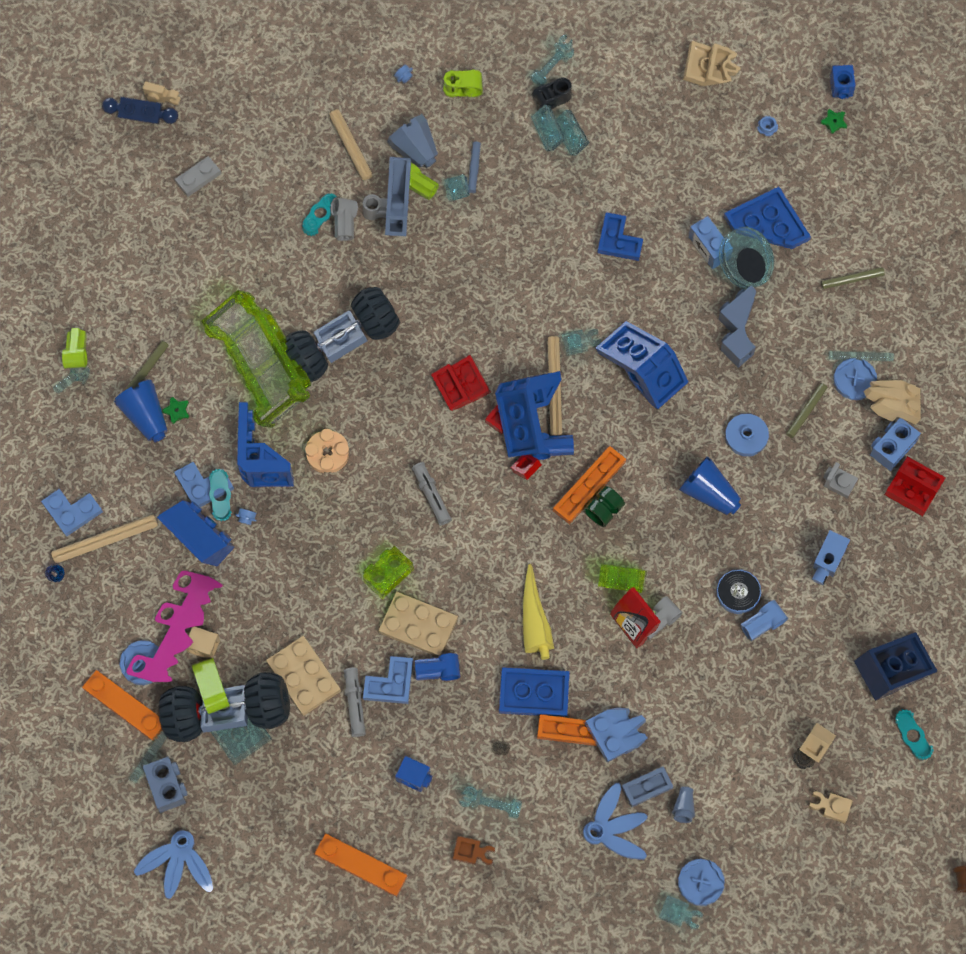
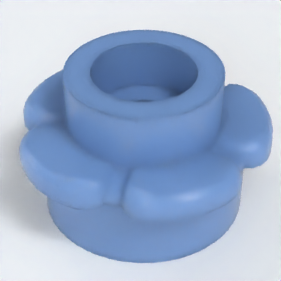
[394,64,413,83]
[757,116,778,136]
[235,508,257,525]

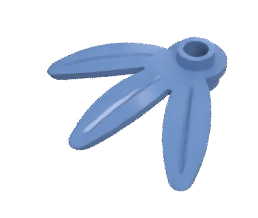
[583,783,648,859]
[134,831,213,899]

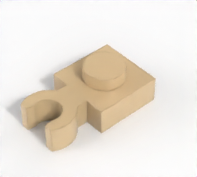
[143,82,181,105]
[809,791,853,823]

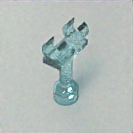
[529,35,574,86]
[459,786,522,819]

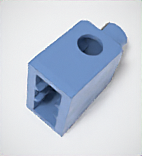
[812,530,850,585]

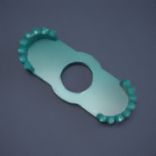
[302,193,337,236]
[209,469,232,521]
[895,709,934,760]

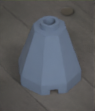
[387,114,438,168]

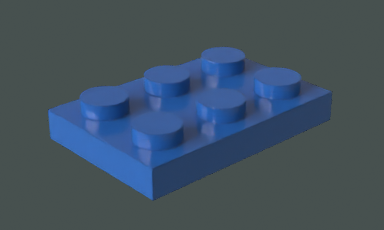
[499,667,570,718]

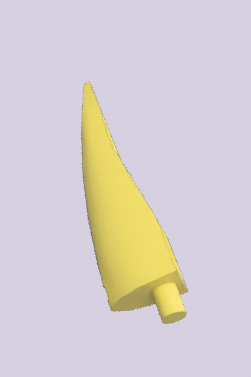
[523,564,554,660]

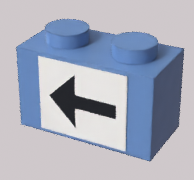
[689,216,732,269]

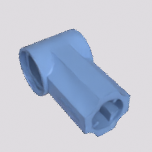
[740,600,788,641]

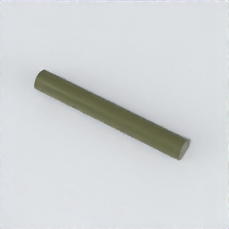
[821,267,885,289]
[124,341,169,391]
[786,383,828,438]

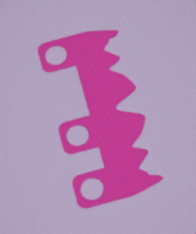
[126,571,223,682]

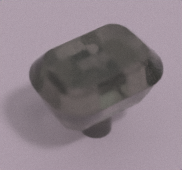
[491,741,510,755]

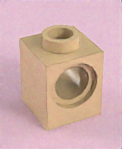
[186,627,220,659]
[799,723,836,763]

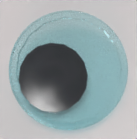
[719,227,774,289]

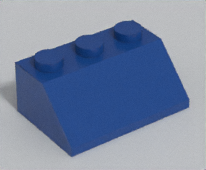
[157,500,235,566]

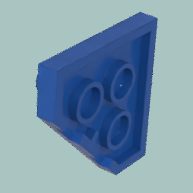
[724,187,811,249]

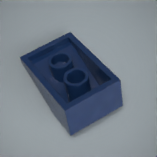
[854,632,938,701]

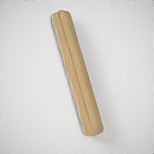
[329,109,372,181]

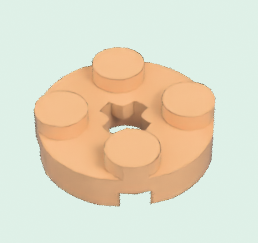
[305,429,349,473]

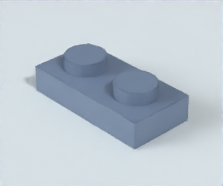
[622,766,673,808]

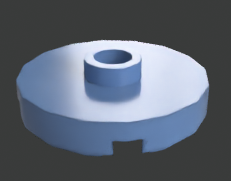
[725,414,769,456]

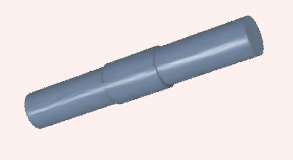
[467,142,481,193]

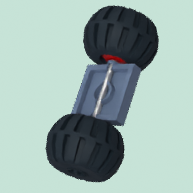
[279,287,400,383]
[158,672,290,742]

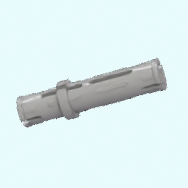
[412,462,452,526]
[343,668,366,737]

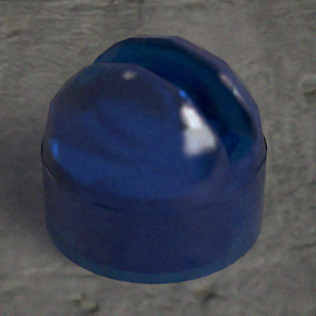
[45,564,65,582]

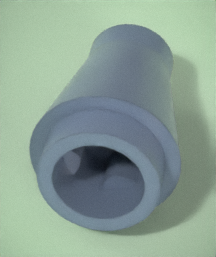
[672,787,695,823]

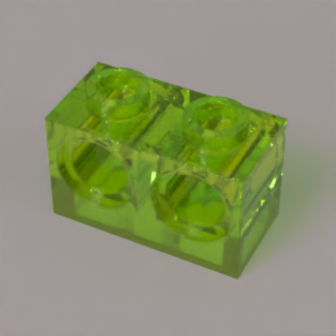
[363,545,414,600]
[598,564,647,593]

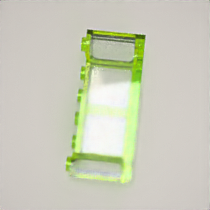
[201,290,311,428]

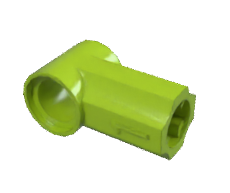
[409,163,439,200]
[62,328,88,369]

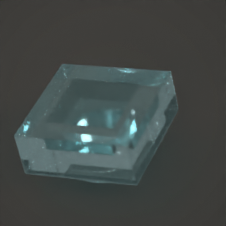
[445,174,470,201]

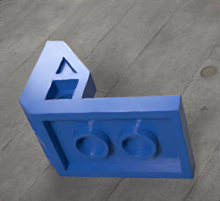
[596,321,688,409]
[495,371,562,458]
[237,402,294,487]

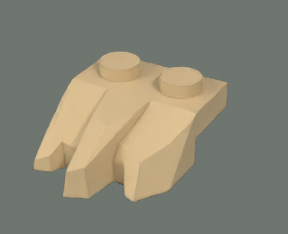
[683,41,741,86]
[864,380,921,425]

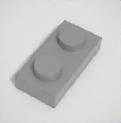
[175,156,221,197]

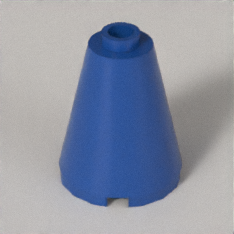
[114,380,168,443]
[679,456,741,515]

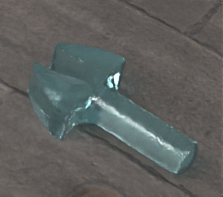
[53,367,90,394]

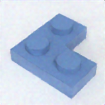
[174,462,234,507]
[41,489,103,537]
[363,656,413,704]

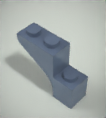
[385,157,411,236]
[718,285,756,368]

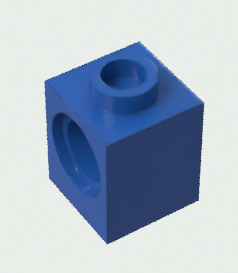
[830,65,856,99]
[395,756,433,792]

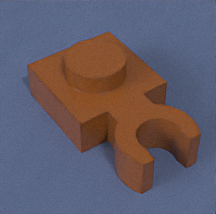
[453,836,495,865]

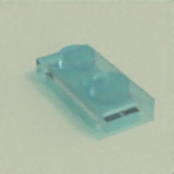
[531,105,566,152]
[553,110,589,156]

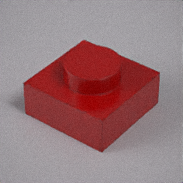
[485,404,503,434]
[510,455,542,480]

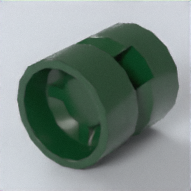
[584,485,625,527]

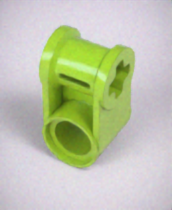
[443,70,483,97]

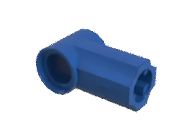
[531,433,574,460]
[415,653,460,681]

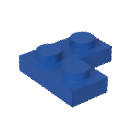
[598,212,643,261]

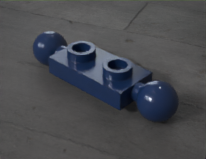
[102,97,178,125]

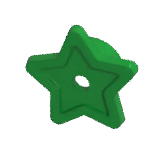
[821,109,847,134]
[162,397,190,424]

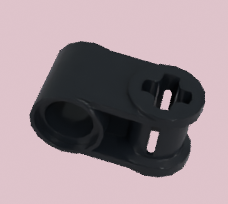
[531,77,572,113]

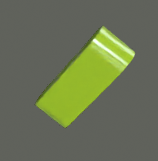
[192,657,230,714]

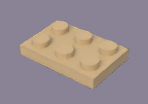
[379,591,458,657]
[266,636,341,716]

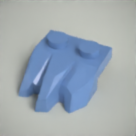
[585,707,648,763]

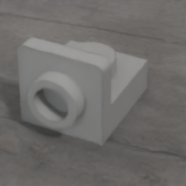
[823,462,858,499]

